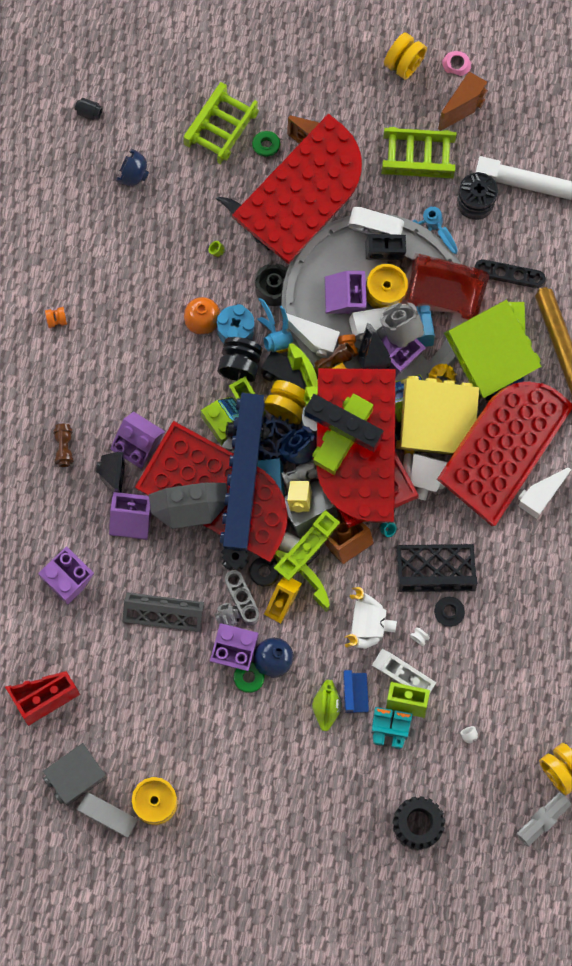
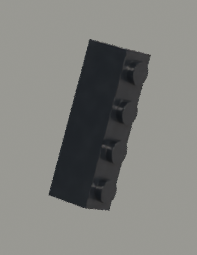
[261,351,318,390]
[304,394,384,452]

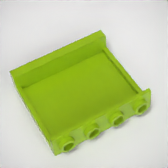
[444,300,541,400]

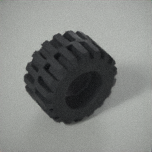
[392,796,445,850]

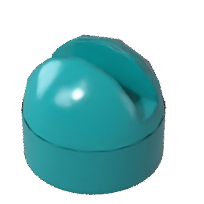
[379,523,397,537]

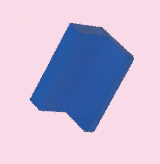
[343,670,369,713]

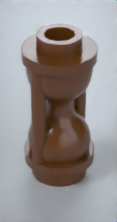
[314,343,355,375]
[53,423,74,467]

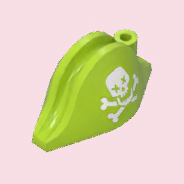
[312,680,342,731]

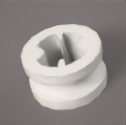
[410,627,430,646]

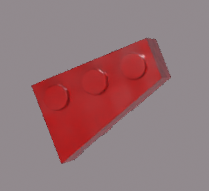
[5,671,80,726]

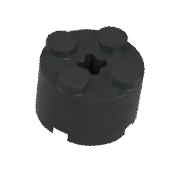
[255,264,288,307]

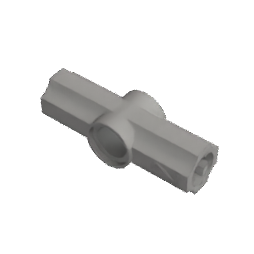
[516,792,572,847]

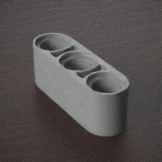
[225,570,259,626]
[77,792,138,838]

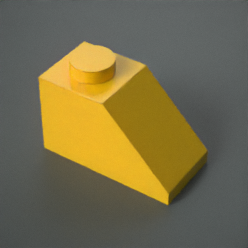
[264,577,302,624]

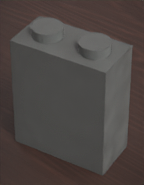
[284,479,339,538]
[43,743,107,806]

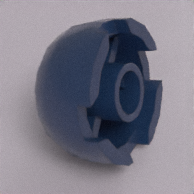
[116,148,149,186]
[279,426,317,465]
[253,637,294,678]

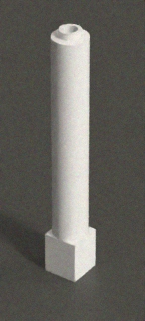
[475,156,572,200]

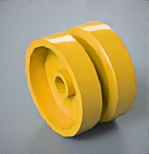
[384,32,427,80]
[366,264,408,309]
[264,380,306,425]
[539,742,572,795]
[132,777,178,825]

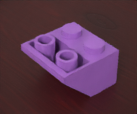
[325,271,366,314]
[381,336,426,378]
[110,412,165,469]
[109,492,151,540]
[38,546,94,605]
[210,623,258,671]

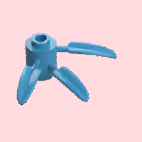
[412,207,458,254]
[257,298,293,352]

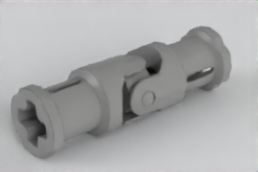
[281,460,318,489]

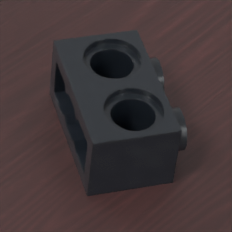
[365,234,406,260]

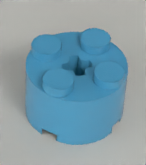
[217,304,255,343]

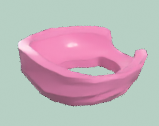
[442,51,471,76]

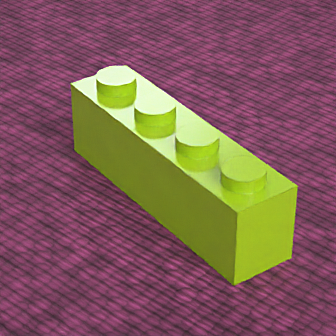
[312,393,374,475]

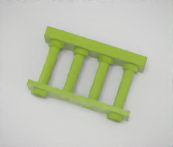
[183,82,259,165]
[381,127,457,179]

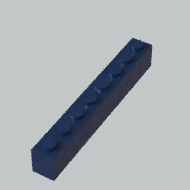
[220,393,265,552]

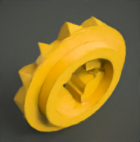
[428,364,457,383]

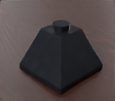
[357,323,391,369]
[96,452,125,494]

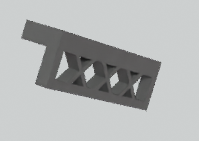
[122,592,204,632]

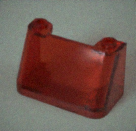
[404,253,489,320]

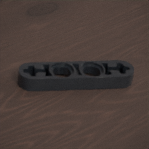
[474,259,546,288]

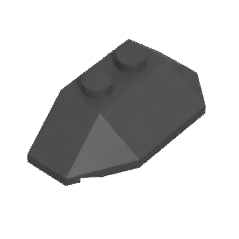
[149,483,227,529]

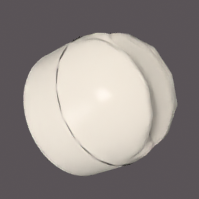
[460,726,478,744]

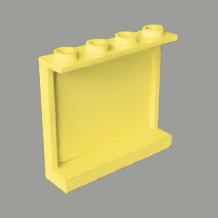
[396,376,479,455]

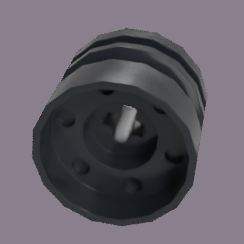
[456,172,498,220]
[217,337,263,382]

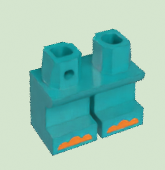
[371,707,413,749]

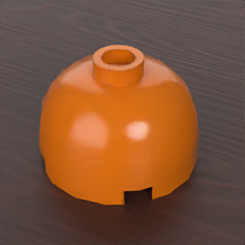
[184,297,220,335]

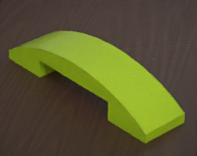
[287,343,318,406]
[274,510,340,581]
[274,550,330,612]

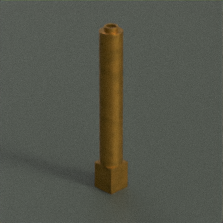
[535,287,572,400]

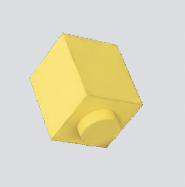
[287,481,312,512]

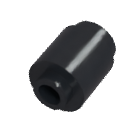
[75,98,103,120]

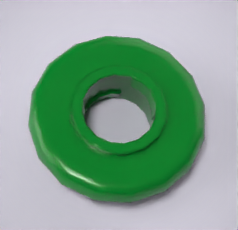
[252,131,281,157]
[234,662,265,693]

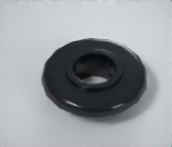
[249,557,280,587]
[434,596,465,627]

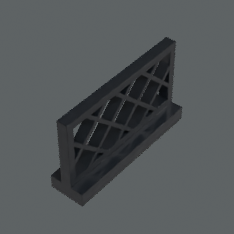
[396,544,478,592]

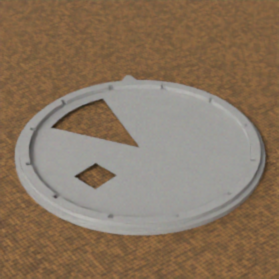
[281,213,473,381]

